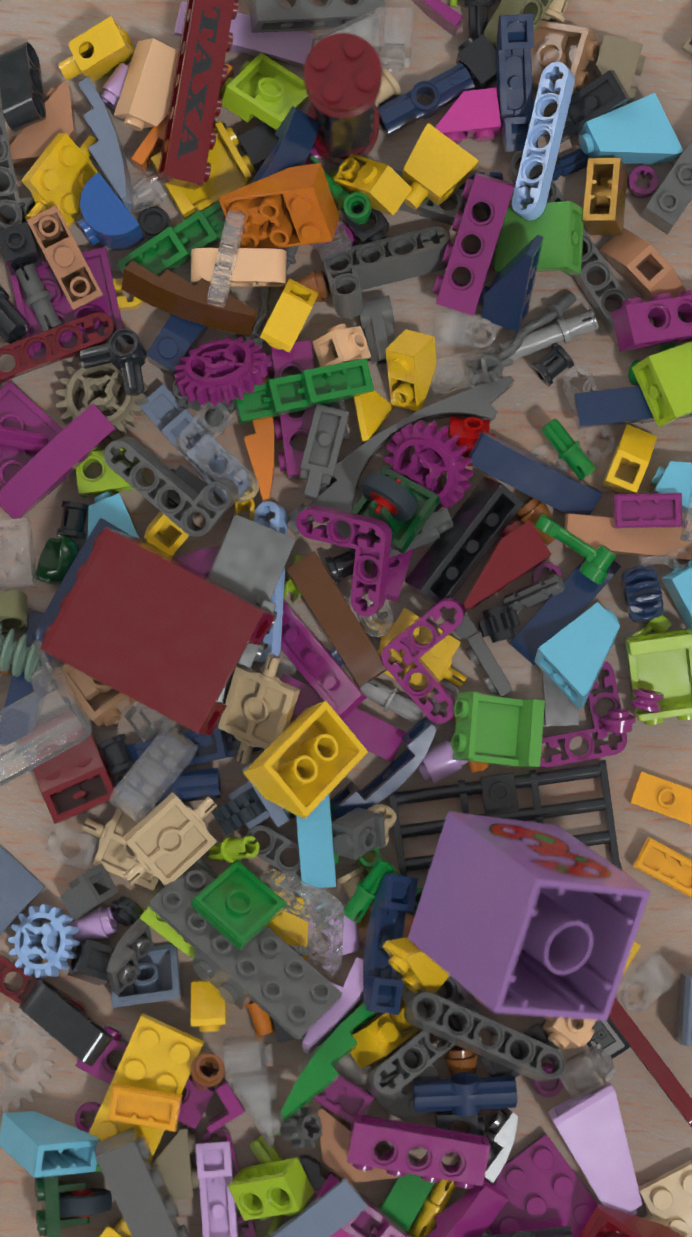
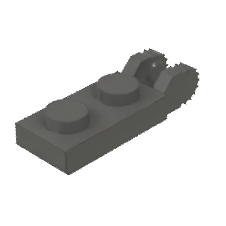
[452,614,513,697]

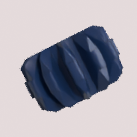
[621,565,664,622]

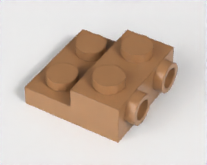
[531,20,599,95]
[57,664,142,728]

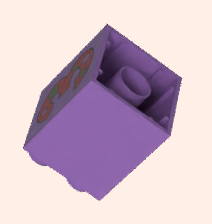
[408,812,651,1021]

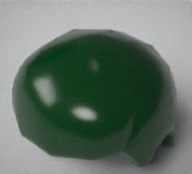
[36,534,80,585]

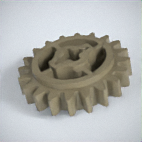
[56,358,148,442]

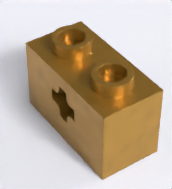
[582,158,628,235]

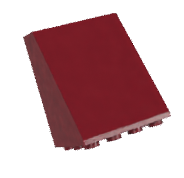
[40,527,276,735]

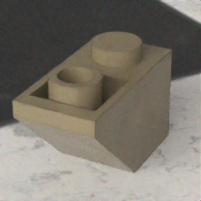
[593,34,646,110]
[151,1125,200,1200]

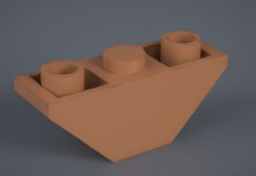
[8,81,77,168]
[27,205,103,311]
[599,228,686,302]
[318,1105,398,1183]

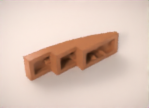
[563,514,692,561]

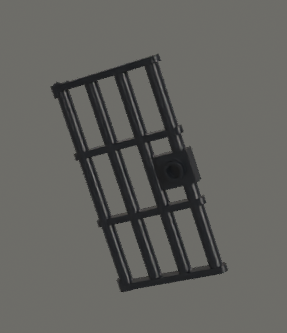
[389,760,623,904]

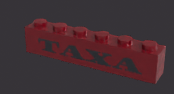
[157,0,239,190]

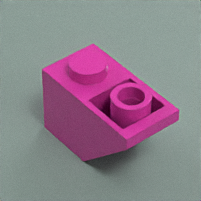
[435,88,501,144]

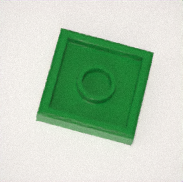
[190,859,287,950]

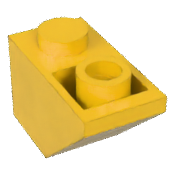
[333,153,412,216]
[260,278,319,353]
[385,329,437,411]
[602,424,657,494]
[383,937,450,994]
[191,979,229,1032]
[350,999,420,1069]

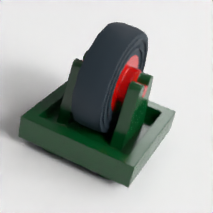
[350,466,441,554]
[34,1175,112,1237]

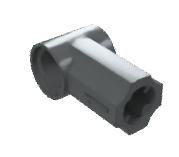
[358,295,395,365]

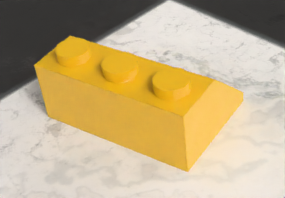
[243,700,368,819]

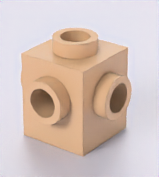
[312,324,371,367]
[541,1016,597,1050]

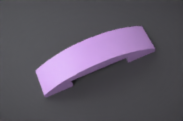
[196,1141,238,1237]

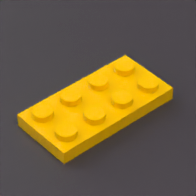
[89,1013,205,1163]

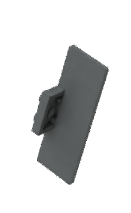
[207,514,295,724]
[148,863,342,1040]

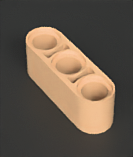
[190,248,287,287]

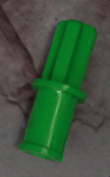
[541,419,597,481]
[341,859,395,923]

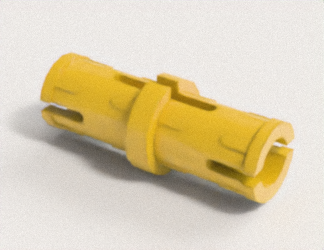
[409,1179,457,1237]

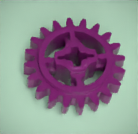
[174,336,268,406]
[384,420,474,512]

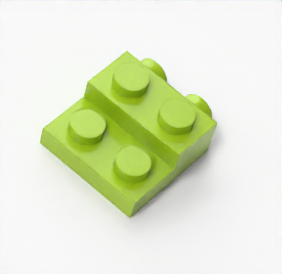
[220,53,309,130]

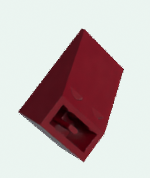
[27,705,118,824]

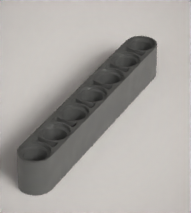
[509,150,636,351]

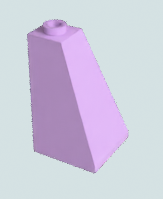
[547,1077,642,1215]

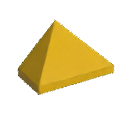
[353,390,394,445]

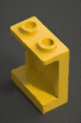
[151,121,255,220]

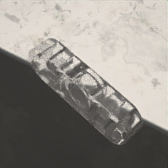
[207,209,246,308]

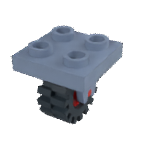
[212,763,296,836]

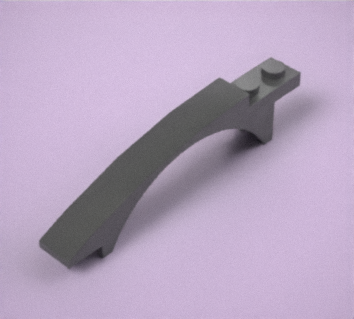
[287,376,515,537]

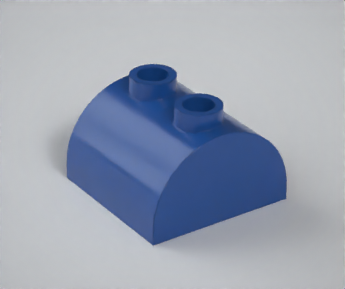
[77,172,145,251]

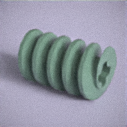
[0,624,46,682]

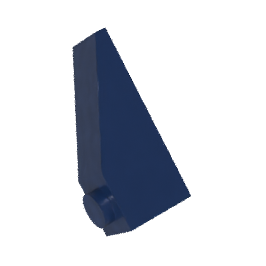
[479,235,544,332]
[146,285,208,378]

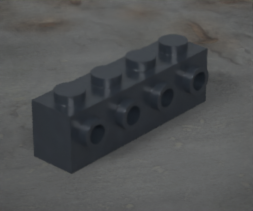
[404,476,524,609]

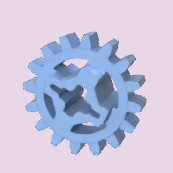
[8,904,80,979]

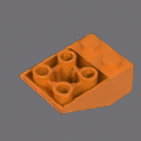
[219,163,340,249]

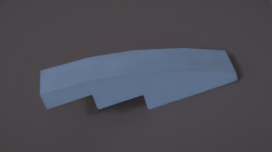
[78,77,134,211]
[139,384,252,503]
[268,1177,368,1237]

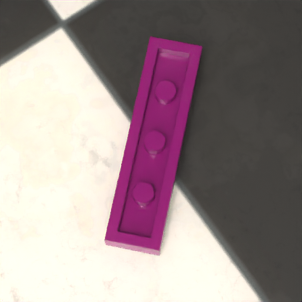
[267,601,367,720]

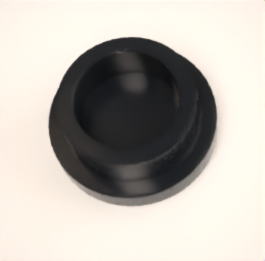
[138,207,171,239]
[110,896,143,927]

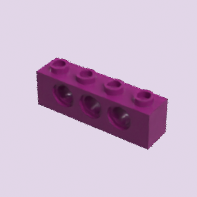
[432,173,515,316]
[611,289,692,352]
[266,340,316,480]
[75,1025,216,1129]
[346,1114,491,1189]

